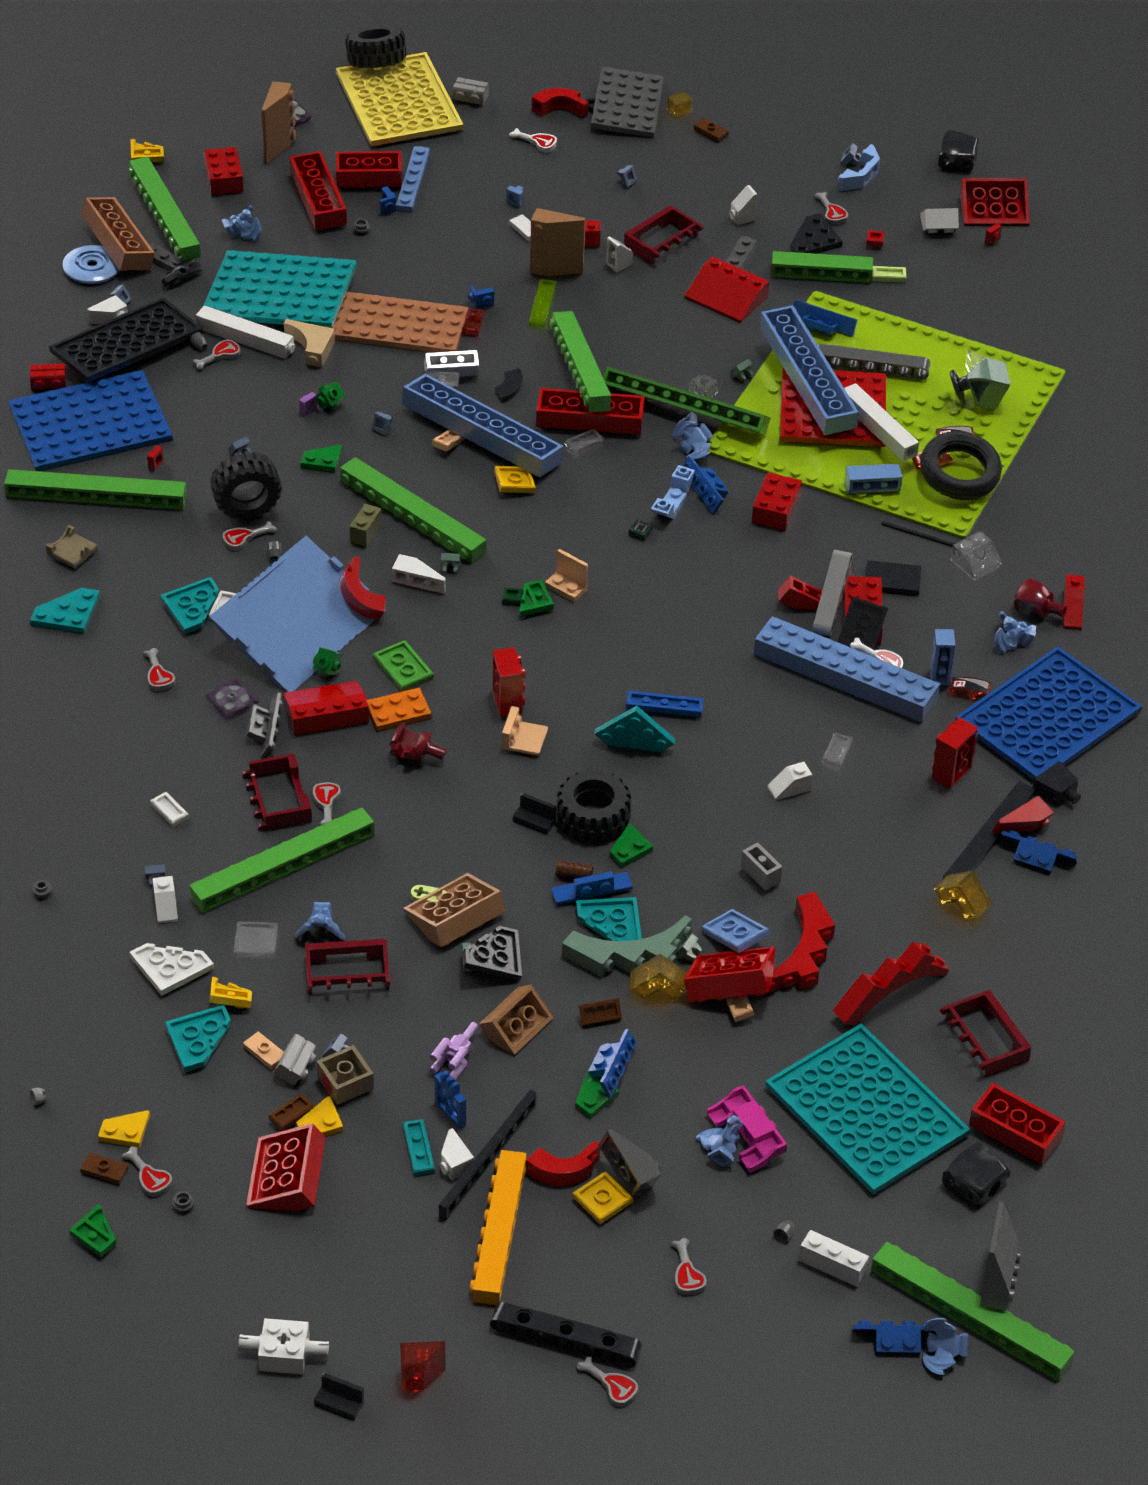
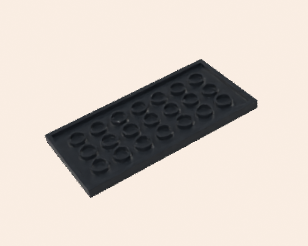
[49,297,203,383]

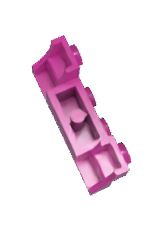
[706,1085,787,1173]

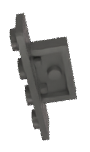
[246,692,282,758]

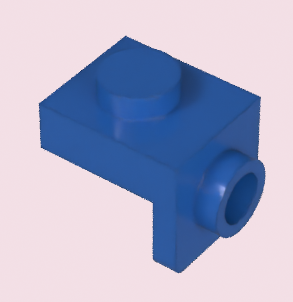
[379,187,396,214]
[468,286,494,309]

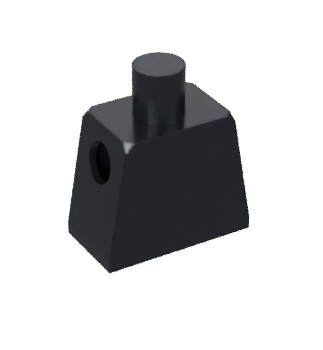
[1033,761,1081,805]

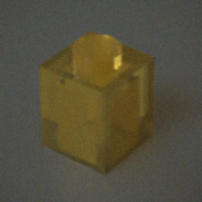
[667,91,693,118]

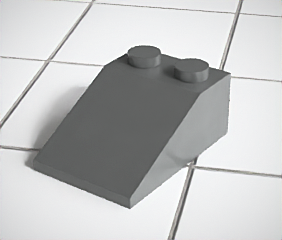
[598,1129,662,1198]

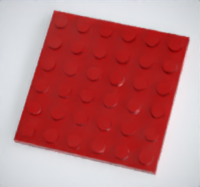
[780,368,886,447]

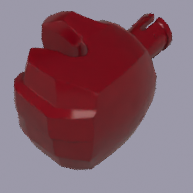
[1014,578,1067,619]
[389,722,447,761]

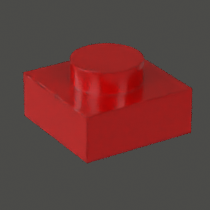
[984,223,1002,246]
[866,230,884,247]
[147,446,164,471]

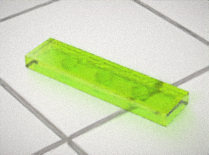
[529,279,557,328]

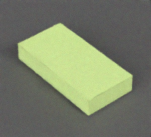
[872,266,906,283]

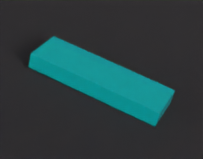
[403,1119,435,1177]

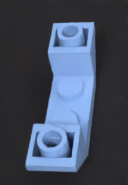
[838,144,880,191]
[651,465,695,519]

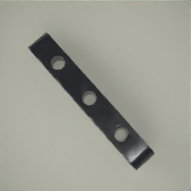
[490,1302,642,1367]

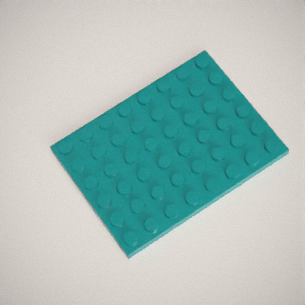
[203,250,357,328]
[765,1024,970,1195]

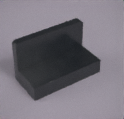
[513,793,557,834]
[314,1373,364,1421]

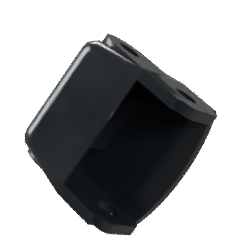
[938,130,979,171]
[942,1142,1010,1206]

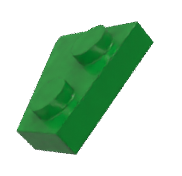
[300,445,343,473]
[519,580,554,617]
[610,823,653,868]
[575,1069,619,1119]
[69,1204,116,1258]

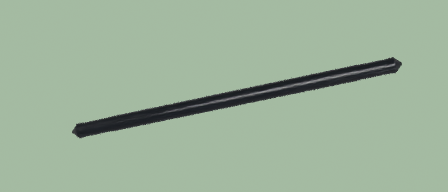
[881,521,975,553]

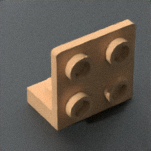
[545,549,588,603]
[502,706,548,756]

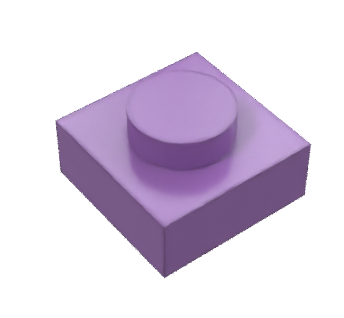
[299,392,317,416]

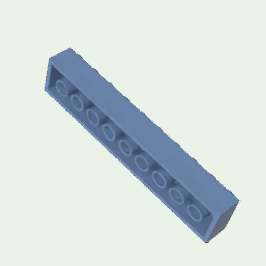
[760,305,859,435]
[402,374,563,477]
[754,616,940,723]

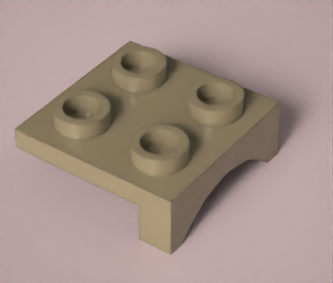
[46,525,98,569]

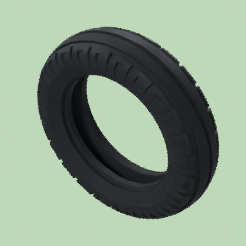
[920,431,1002,500]

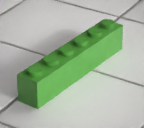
[771,251,873,283]

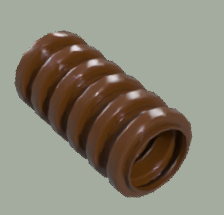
[555,859,593,879]

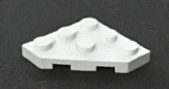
[129,943,214,996]

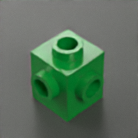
[316,381,346,410]
[313,647,343,677]

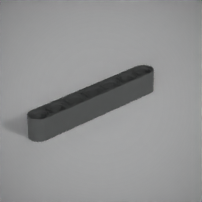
[817,344,931,380]

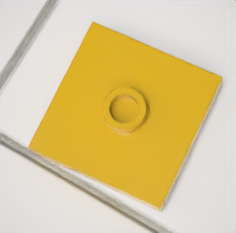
[494,466,536,493]
[573,1171,633,1224]

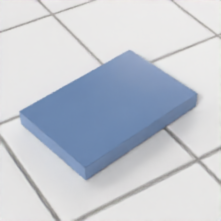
[701,909,770,953]

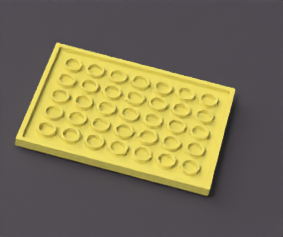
[336,52,463,146]

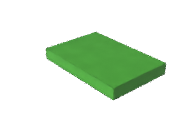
[373,640,434,692]

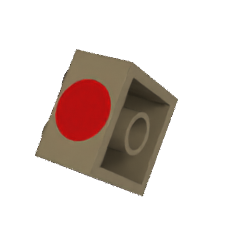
[317,1045,374,1105]

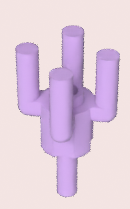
[429,1022,478,1081]

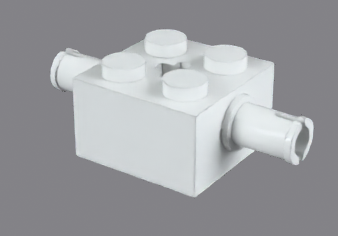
[238,1318,329,1375]

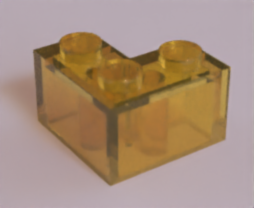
[933,870,993,919]
[630,953,687,1001]

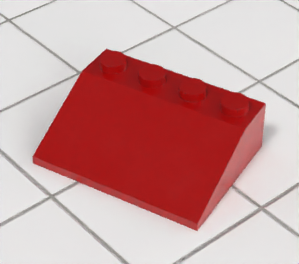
[960,178,1030,225]
[684,257,769,323]
[283,681,369,735]
[684,946,776,1003]
[246,1123,326,1211]

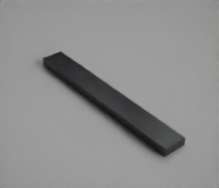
[943,781,1036,888]
[439,1089,537,1220]

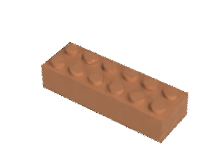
[81,197,155,271]

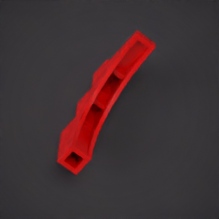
[768,891,835,993]
[832,942,950,1026]

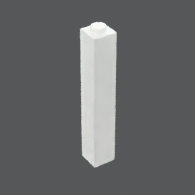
[196,306,295,359]
[844,383,919,462]

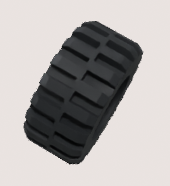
[345,25,407,69]
[210,451,282,520]
[557,769,631,843]

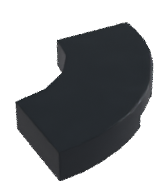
[495,368,523,402]

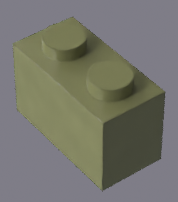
[350,504,382,547]

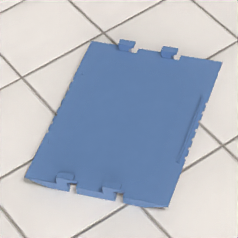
[209,536,386,692]

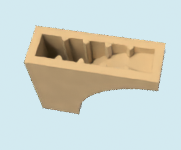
[284,319,335,367]

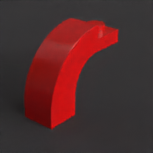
[531,88,588,118]
[340,556,386,620]
[526,1141,601,1186]

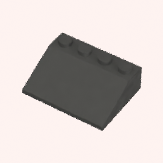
[980,1201,1022,1311]

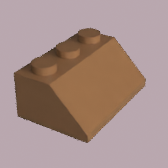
[479,985,554,1055]

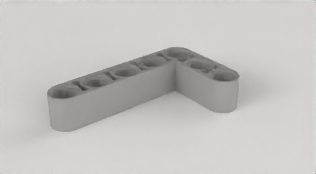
[812,549,854,637]

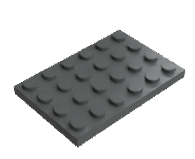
[591,67,664,138]

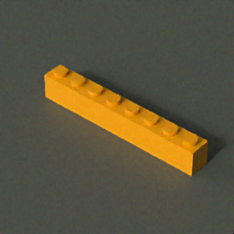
[470,1150,527,1305]

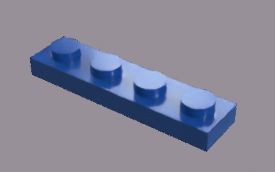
[626,691,704,717]

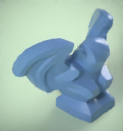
[222,205,262,243]
[672,418,714,461]
[995,611,1036,655]
[294,902,345,940]
[696,1115,743,1167]
[922,1318,968,1375]

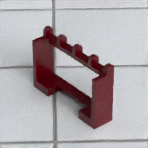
[624,205,704,265]
[242,753,312,831]
[305,939,390,994]
[940,989,1032,1077]

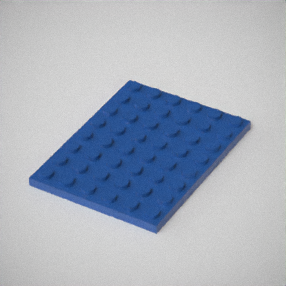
[8,370,173,471]
[955,646,1142,780]

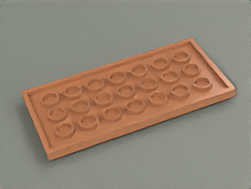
[333,292,469,353]

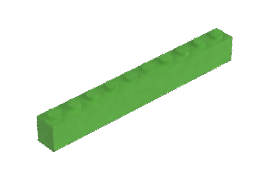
[128,157,201,262]
[550,311,611,412]
[603,367,771,434]
[340,457,487,564]
[4,469,187,510]
[189,807,375,913]
[871,1242,1075,1382]

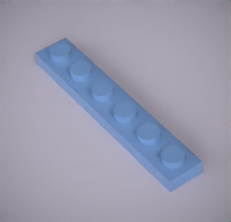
[396,146,430,212]

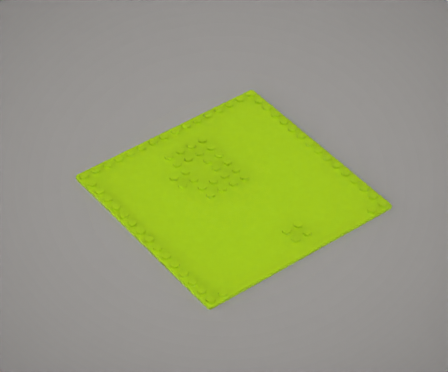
[708,291,1065,539]

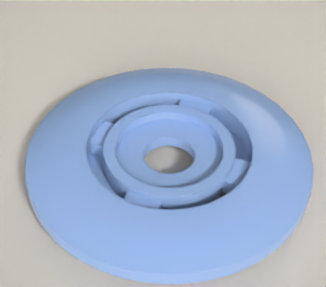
[63,245,120,284]

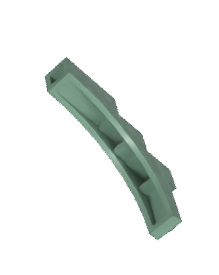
[562,915,693,977]

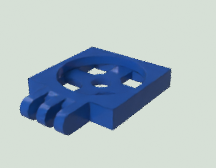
[434,1071,466,1129]

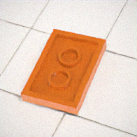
[367,688,432,732]

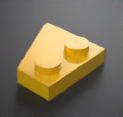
[131,139,164,163]
[209,977,252,1008]
[296,1096,343,1137]
[98,1110,150,1148]

